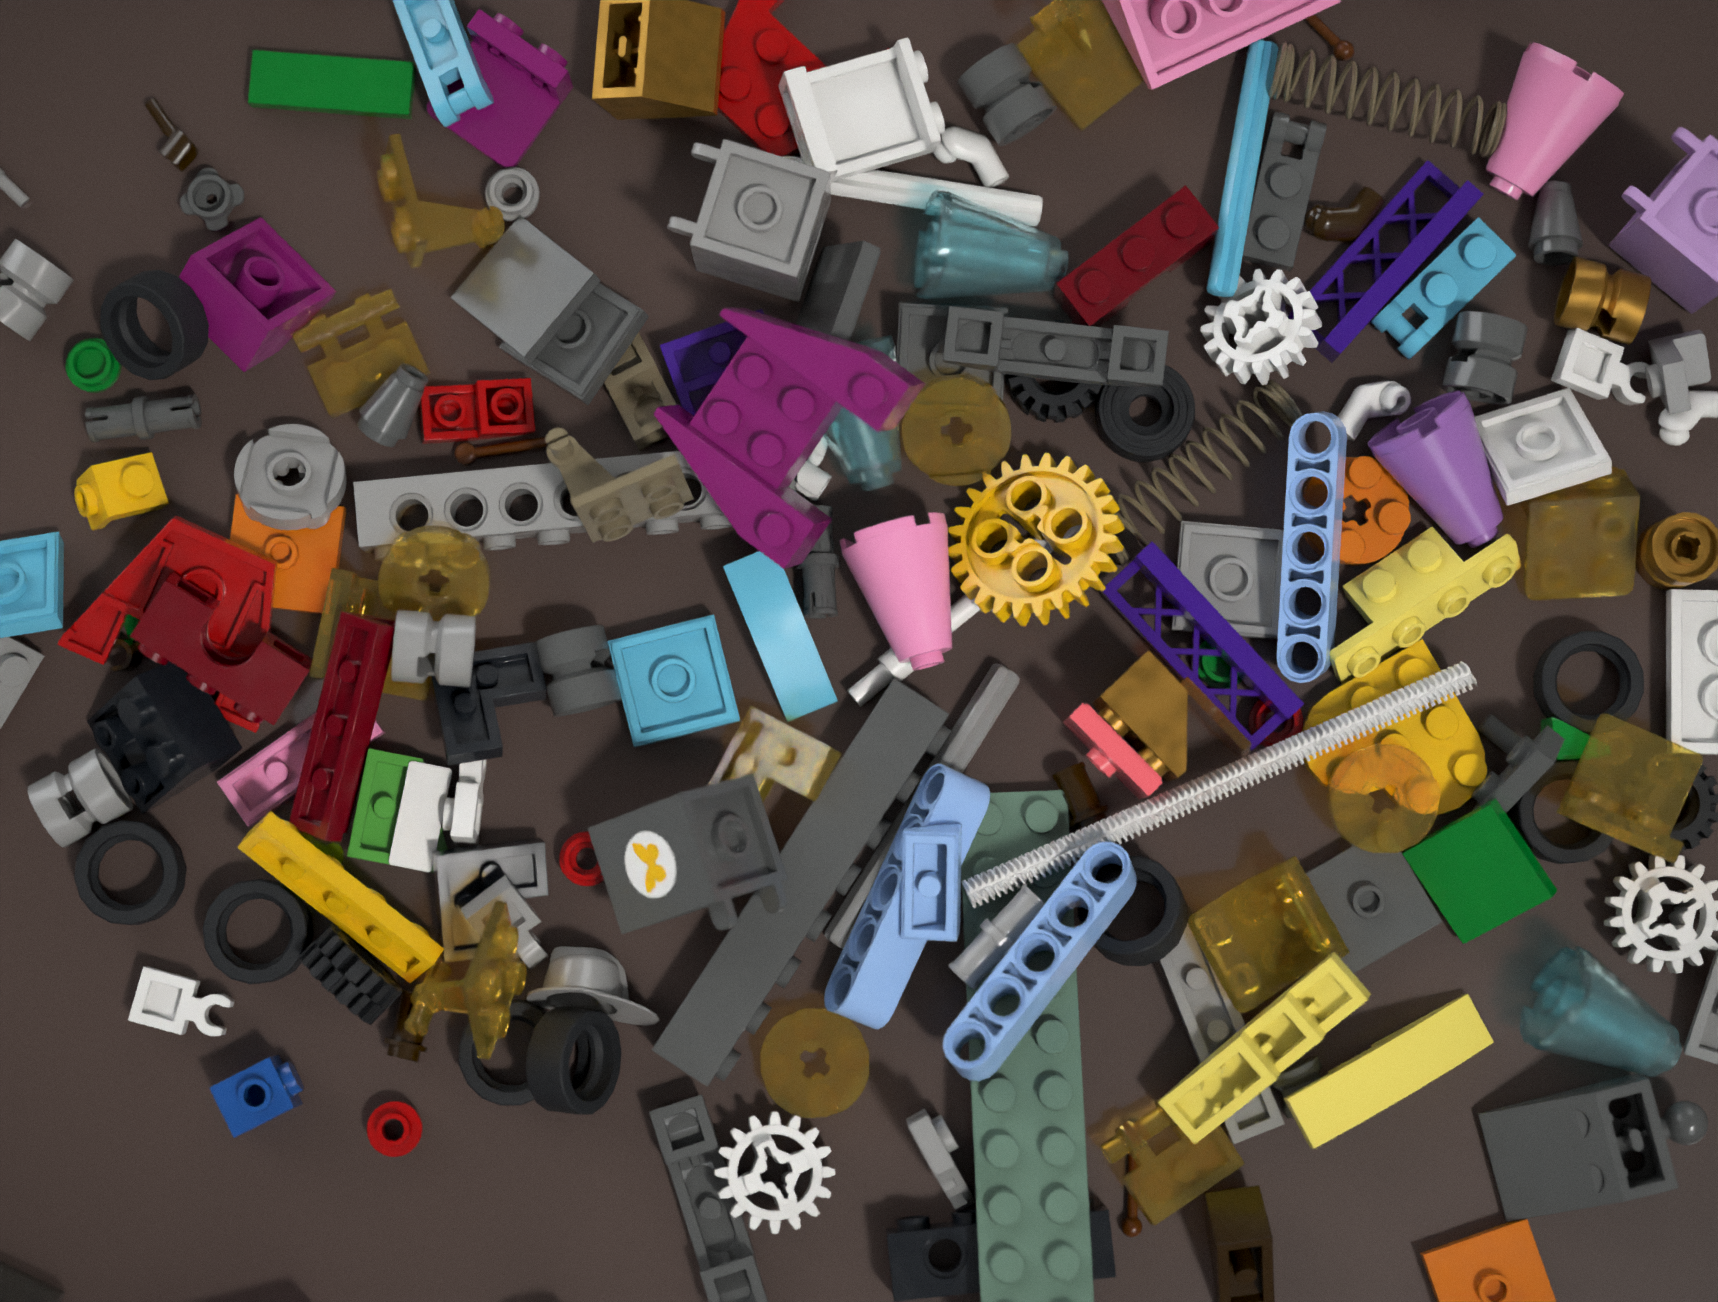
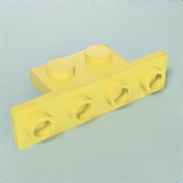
[1330,526,1521,685]

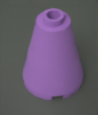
[1368,390,1504,548]

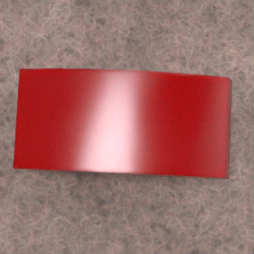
[419,378,535,444]

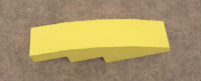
[1158,952,1371,1145]
[1283,994,1494,1149]

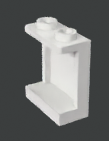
[778,37,945,182]

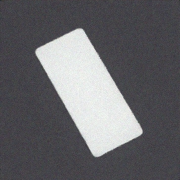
[389,761,452,872]

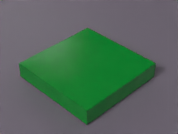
[1402,798,1557,944]

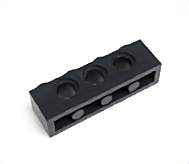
[886,1197,1116,1302]

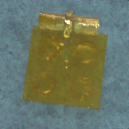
[1017,0,1144,132]
[377,133,505,268]
[405,901,527,1060]

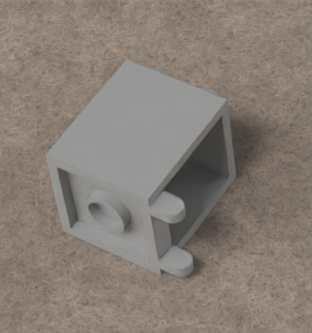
[667,139,831,302]

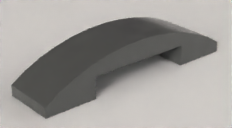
[943,306,1169,387]
[649,1094,768,1302]

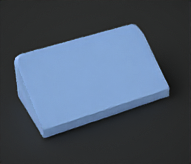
[901,824,962,941]

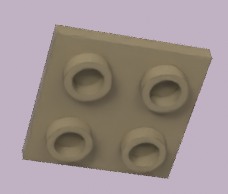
[545,428,694,543]

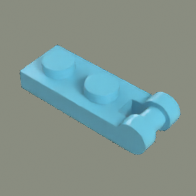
[393,0,494,127]
[1371,217,1516,360]

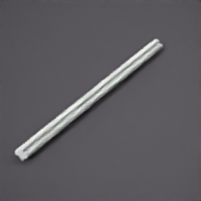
[961,661,1477,909]

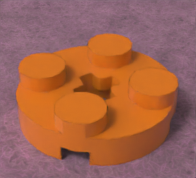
[1303,456,1411,566]

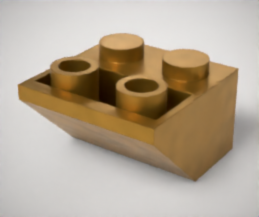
[592,0,725,120]
[1092,650,1188,782]

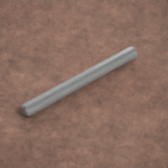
[825,663,1020,949]

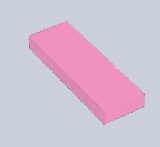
[217,712,386,827]

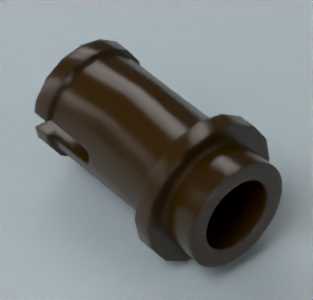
[1051,761,1110,831]
[384,990,436,1063]

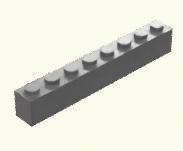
[652,678,952,1087]

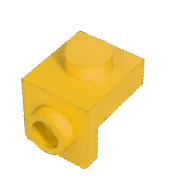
[74,452,169,530]

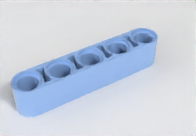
[1276,411,1347,683]
[824,764,990,1030]
[943,842,1137,1081]

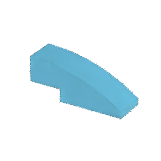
[723,551,838,722]

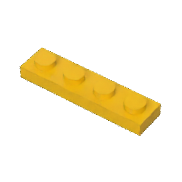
[237,811,444,983]

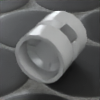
[0,239,74,342]
[392,610,476,687]
[27,748,133,848]

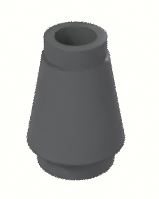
[1528,181,1583,266]
[357,363,429,447]

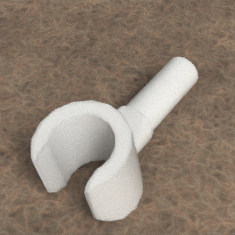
[795,424,835,501]

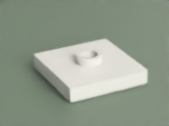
[1475,388,1612,506]

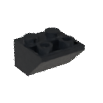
[87,662,242,814]

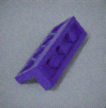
[1288,160,1484,363]
[1100,541,1304,752]

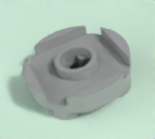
[234,424,346,530]

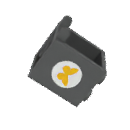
[587,774,788,934]

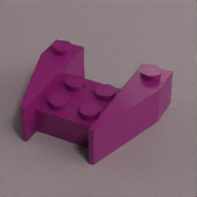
[654,308,925,569]

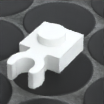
[1551,328,1648,405]
[443,759,487,847]
[128,966,235,1036]

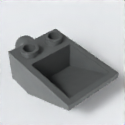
[1477,1073,1708,1222]

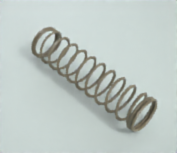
[1268,41,1507,159]
[1108,379,1303,566]

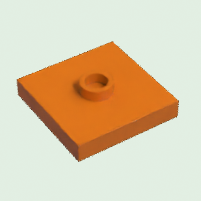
[230,494,347,616]
[1420,1218,1556,1302]

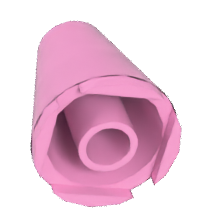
[1485,42,1624,201]
[840,512,952,671]

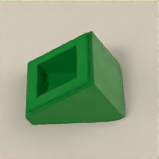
[1541,717,1610,761]

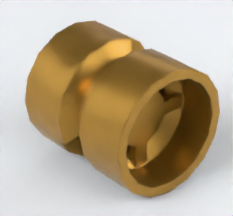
[1554,256,1651,345]
[1634,512,1718,590]

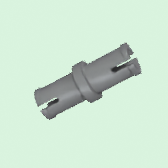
[948,884,1045,990]

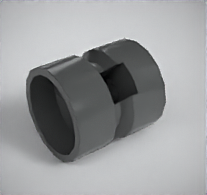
[958,43,1057,146]
[1441,311,1528,405]
[535,625,622,717]

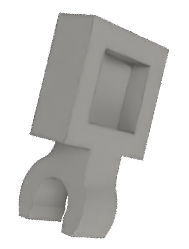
[461,875,549,970]

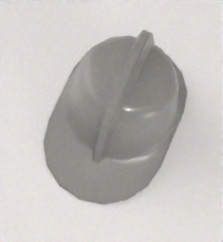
[526,946,659,1026]

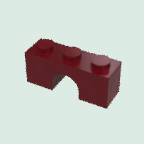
[1052,185,1219,327]
[130,572,315,725]

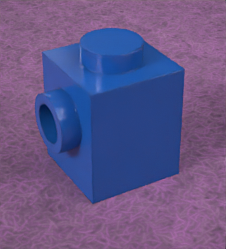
[209,1055,304,1138]

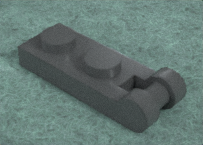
[1242,111,1327,271]

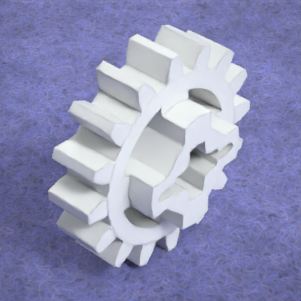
[1201,269,1322,385]
[1604,854,1718,973]
[714,1112,835,1234]

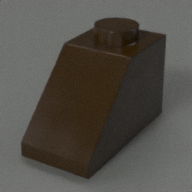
[1204,1185,1275,1302]

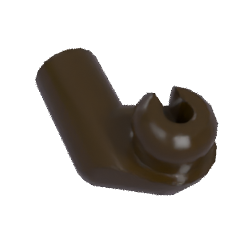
[1304,186,1385,242]

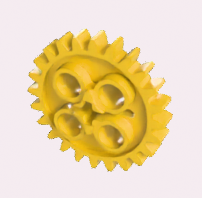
[948,453,1124,627]

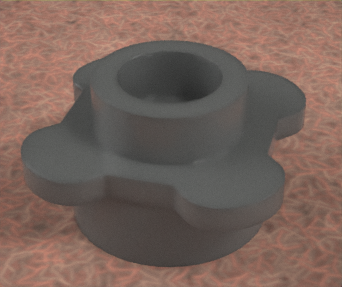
[180,168,245,232]

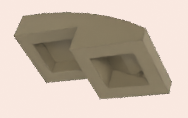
[604,332,677,451]

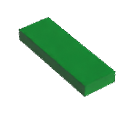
[248,50,416,119]

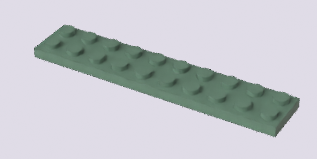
[961,790,1094,1302]

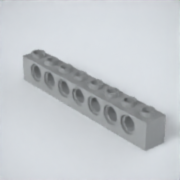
[353,451,796,561]

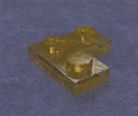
[707,706,842,802]

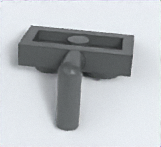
[1471,714,1565,813]

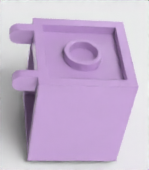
[1608,127,1718,314]

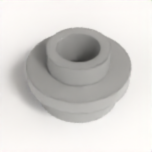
[485,167,540,222]

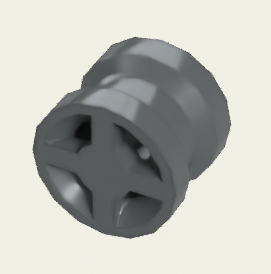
[1271,1055,1322,1119]

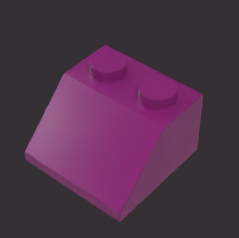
[179,217,336,372]

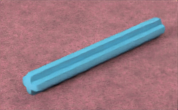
[1206,40,1278,297]

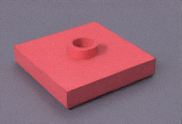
[1062,703,1163,800]

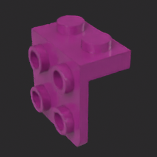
[427,9,573,168]

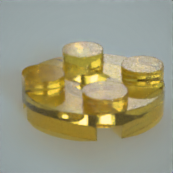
[902,375,1011,486]
[378,525,491,622]
[1327,744,1440,853]
[761,1008,869,1118]

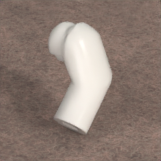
[933,126,1009,188]
[1338,381,1411,441]
[1658,390,1718,445]

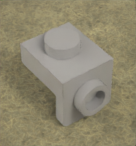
[1645,329,1711,415]

